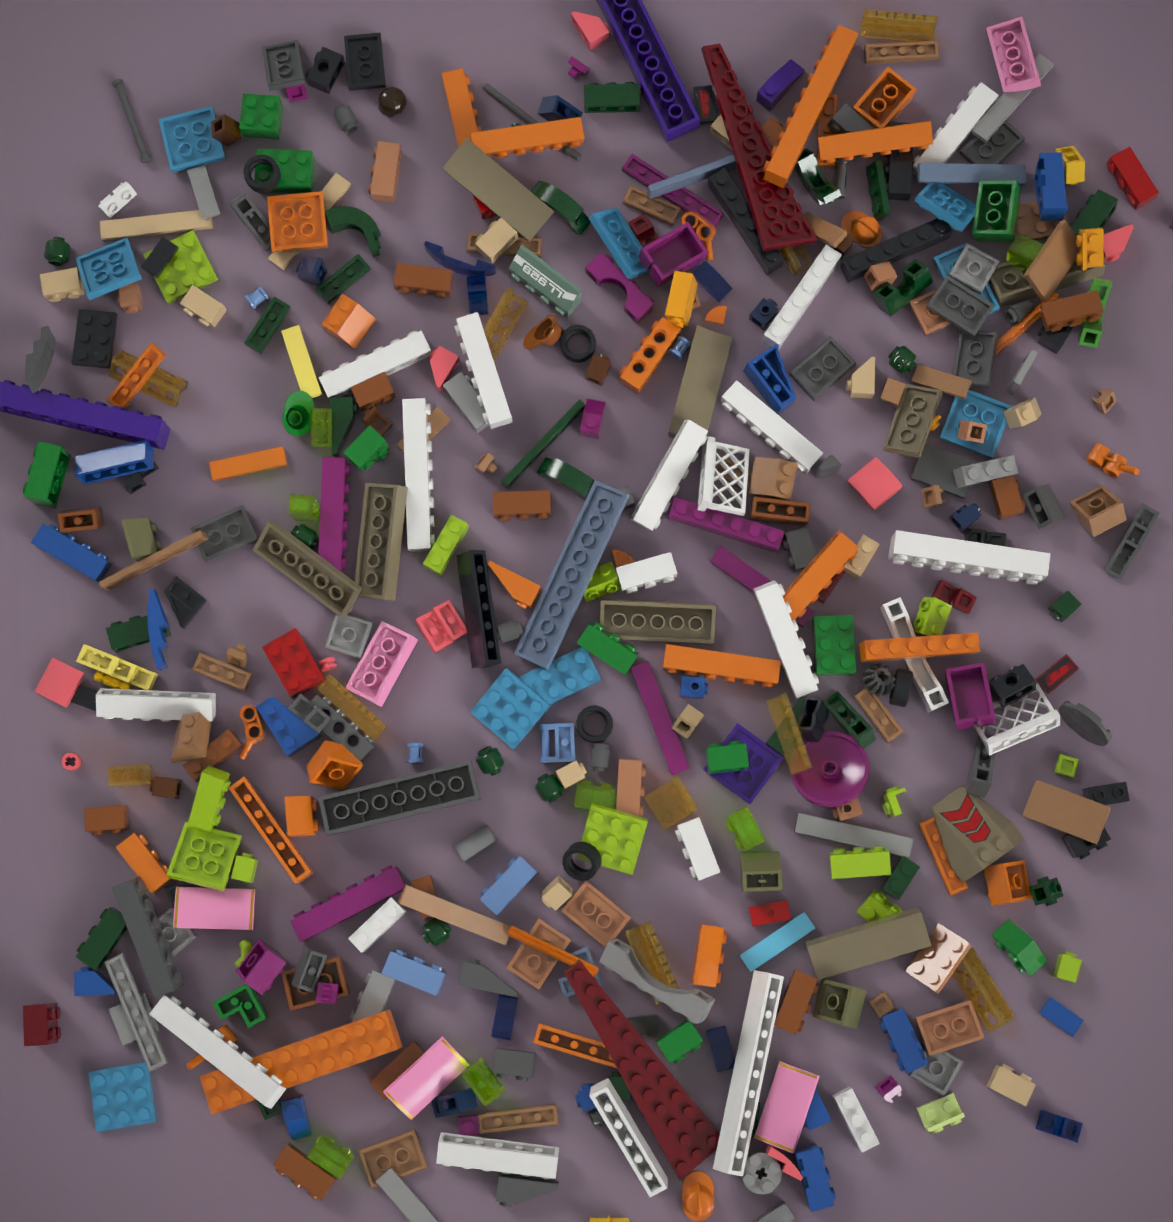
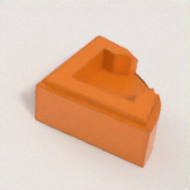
[705,306,727,326]
[611,550,634,568]

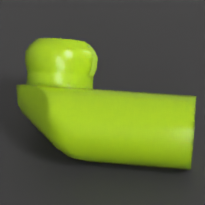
[234,940,253,968]

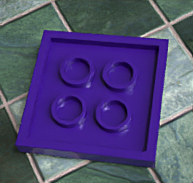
[703,723,784,805]

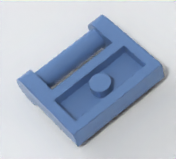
[539,723,575,764]

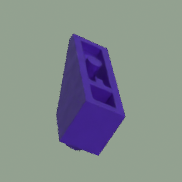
[756,59,805,111]

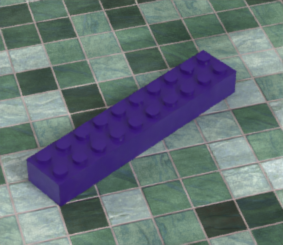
[596,0,700,142]
[0,380,170,450]

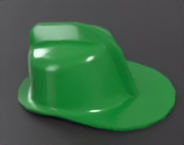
[282,391,314,436]

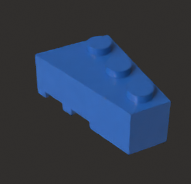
[1033,152,1069,221]
[743,344,796,414]
[256,696,322,757]
[880,1008,929,1074]
[793,1144,836,1212]

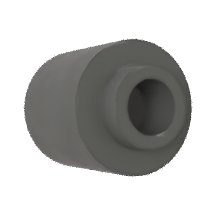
[333,105,358,134]
[496,620,523,643]
[590,743,611,772]

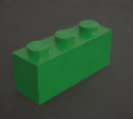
[577,622,639,675]

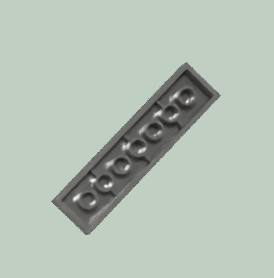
[318,760,481,836]

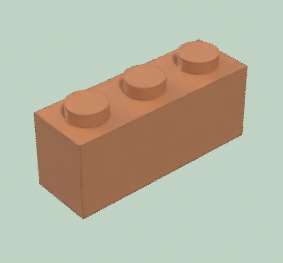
[368,141,402,203]
[616,759,646,816]

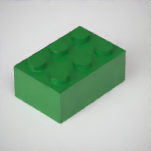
[254,149,315,194]
[972,180,1021,242]
[23,441,71,509]
[812,615,856,677]

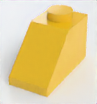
[1055,146,1085,185]

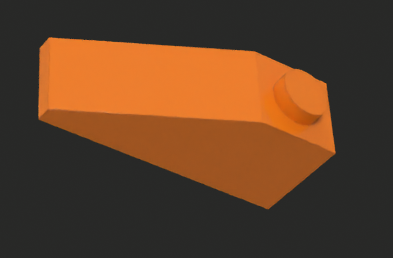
[488,561,541,610]

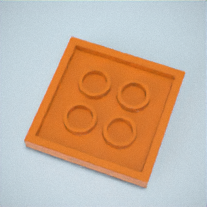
[267,191,328,253]

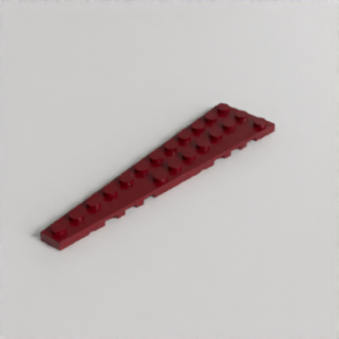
[701,44,817,251]
[564,960,720,1180]

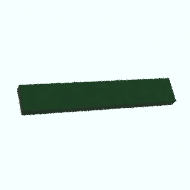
[501,399,585,488]

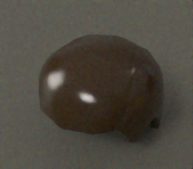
[377,87,407,117]

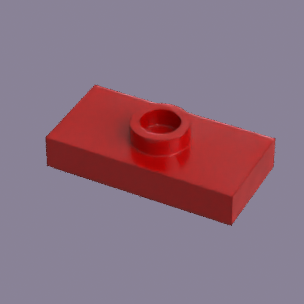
[749,900,791,927]

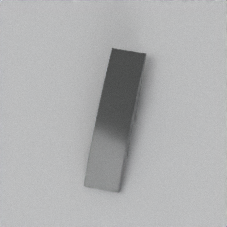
[25,326,55,393]
[1104,503,1160,580]

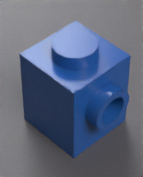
[680,676,708,699]
[575,1083,596,1111]

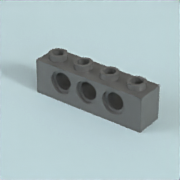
[311,695,375,762]

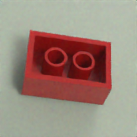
[262,628,326,699]

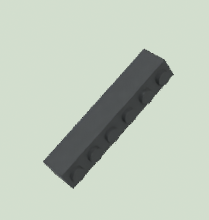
[111,876,184,998]

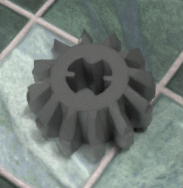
[861,663,896,697]

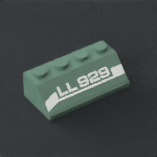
[509,245,582,318]

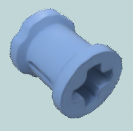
[245,285,269,309]
[668,335,692,361]
[407,743,424,763]

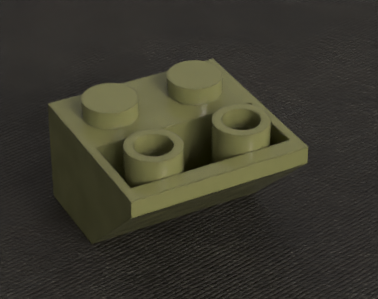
[740,851,783,892]

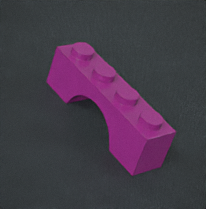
[585,252,654,324]

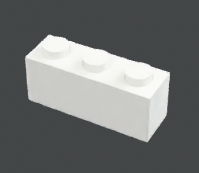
[616,552,678,594]
[675,817,720,881]
[348,897,407,953]
[832,1087,880,1153]

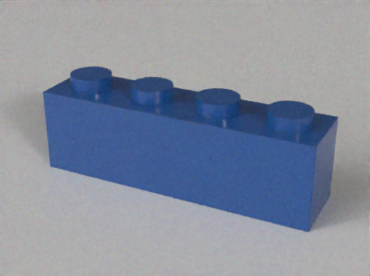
[75,440,154,485]
[31,523,112,583]

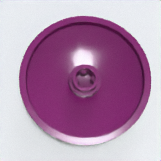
[791,731,869,807]

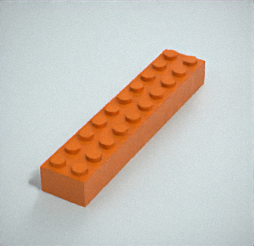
[200,1009,403,1115]

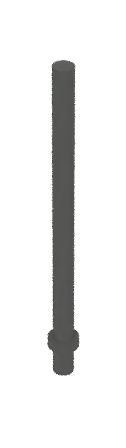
[483,83,582,161]

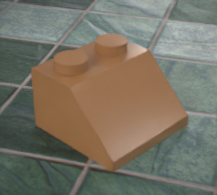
[748,457,798,501]
[1070,485,1127,537]
[170,712,212,763]

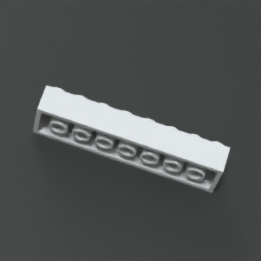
[888,530,1051,585]

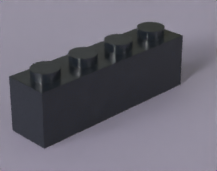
[884,122,913,201]

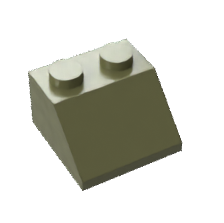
[121,518,163,562]
[813,979,867,1029]

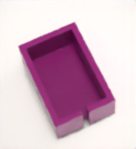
[638,222,709,287]
[945,663,995,731]

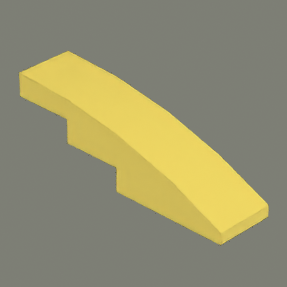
[281,325,322,398]
[76,644,158,690]

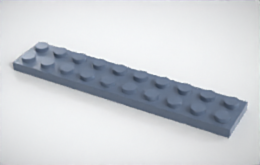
[514,480,630,670]

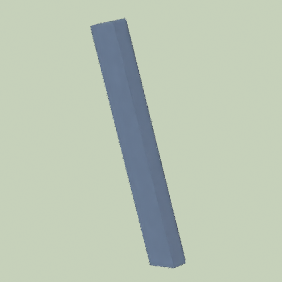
[647,155,737,200]
[917,163,1026,185]

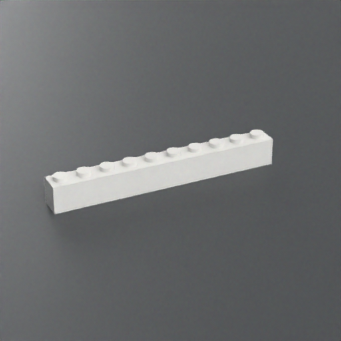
[713,970,784,1176]

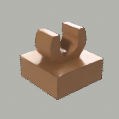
[1091,388,1117,415]
[474,452,498,474]
[921,485,945,508]
[226,643,248,668]

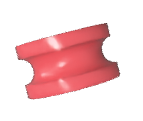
[318,656,338,672]
[62,753,81,771]

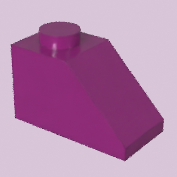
[580,399,606,439]

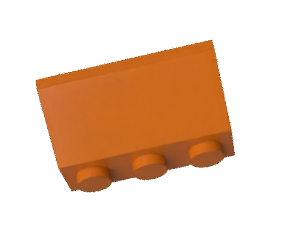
[691,924,727,987]

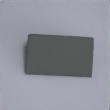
[815,455,842,478]
[454,825,497,862]
[291,947,327,993]
[626,1014,658,1036]
[753,1201,795,1222]

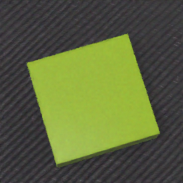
[1054,754,1079,778]

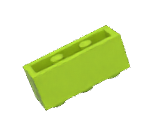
[423,515,469,577]
[188,765,231,832]
[829,846,891,879]

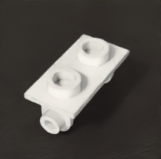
[98,181,137,218]

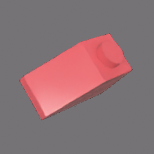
[571,11,610,51]
[1104,224,1134,263]
[429,345,460,392]

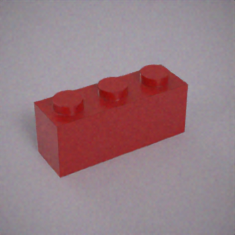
[1106,146,1159,210]

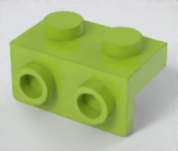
[583,562,621,602]
[913,597,952,636]
[881,786,906,818]
[856,889,903,922]

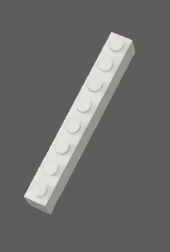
[402,398,436,552]
[150,995,286,1109]

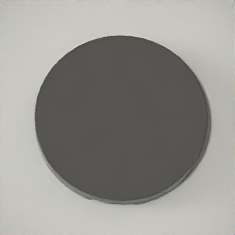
[1059,701,1112,746]

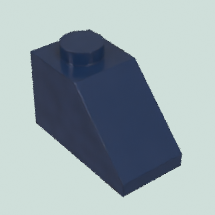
[538,95,583,121]
[296,257,327,286]
[431,1087,478,1118]

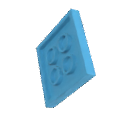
[158,106,226,173]
[914,183,976,232]
[75,237,142,300]
[939,390,1013,459]
[470,668,551,750]
[88,1062,157,1132]

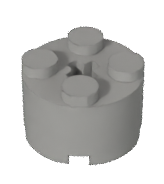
[741,1150,782,1194]

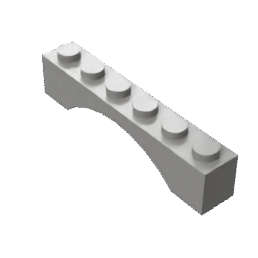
[599,938,715,1024]

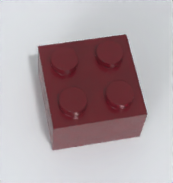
[23,1003,61,1046]

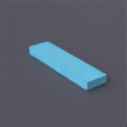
[739,912,815,972]

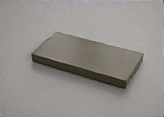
[883,384,943,458]

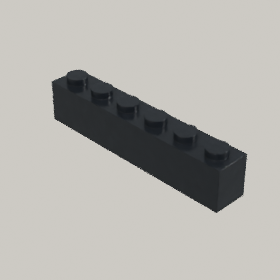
[708,167,784,275]
[840,218,952,283]
[456,550,501,668]

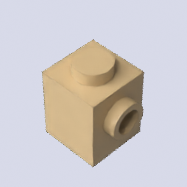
[672,704,704,739]
[556,760,587,790]
[542,876,573,911]

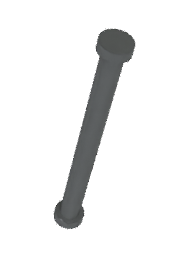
[112,79,152,163]

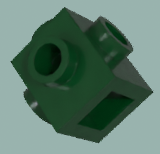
[1029,876,1063,906]

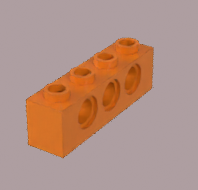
[619,317,681,394]

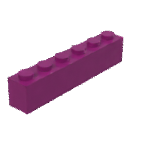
[318,457,351,573]
[668,497,784,553]
[290,865,406,942]

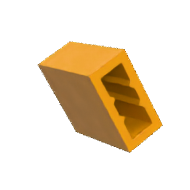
[665,271,698,329]

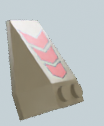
[931,785,1024,883]

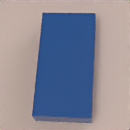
[1039,997,1084,1037]

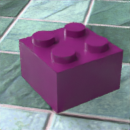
[235,939,286,995]

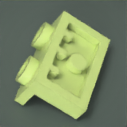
[916,1093,965,1134]

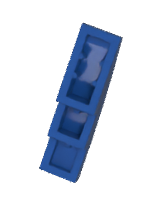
[147,588,170,671]

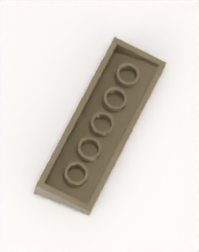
[442,138,554,242]
[989,252,1106,308]
[668,325,733,437]
[355,483,408,601]
[253,519,362,619]
[600,598,716,644]
[806,907,932,980]

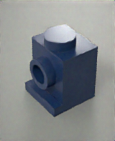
[749,298,778,330]
[949,503,982,532]

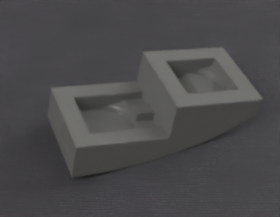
[288,693,331,733]

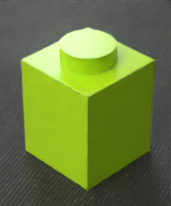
[231,853,259,883]
[1052,951,1082,983]

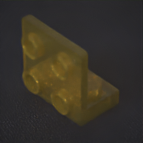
[645,775,698,830]

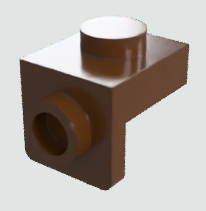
[362,406,393,437]

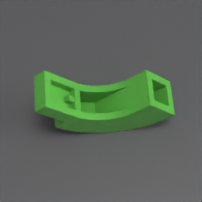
[1078,277,1112,348]

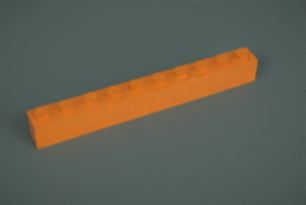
[763,25,859,188]

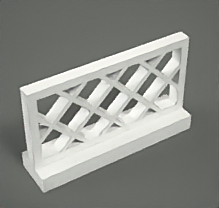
[697,436,750,516]
[974,684,1060,755]

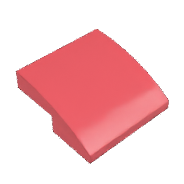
[847,457,903,511]
[415,600,467,653]
[34,657,85,708]
[765,1144,803,1181]

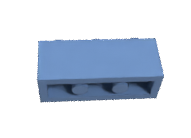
[480,856,538,916]
[381,949,446,996]

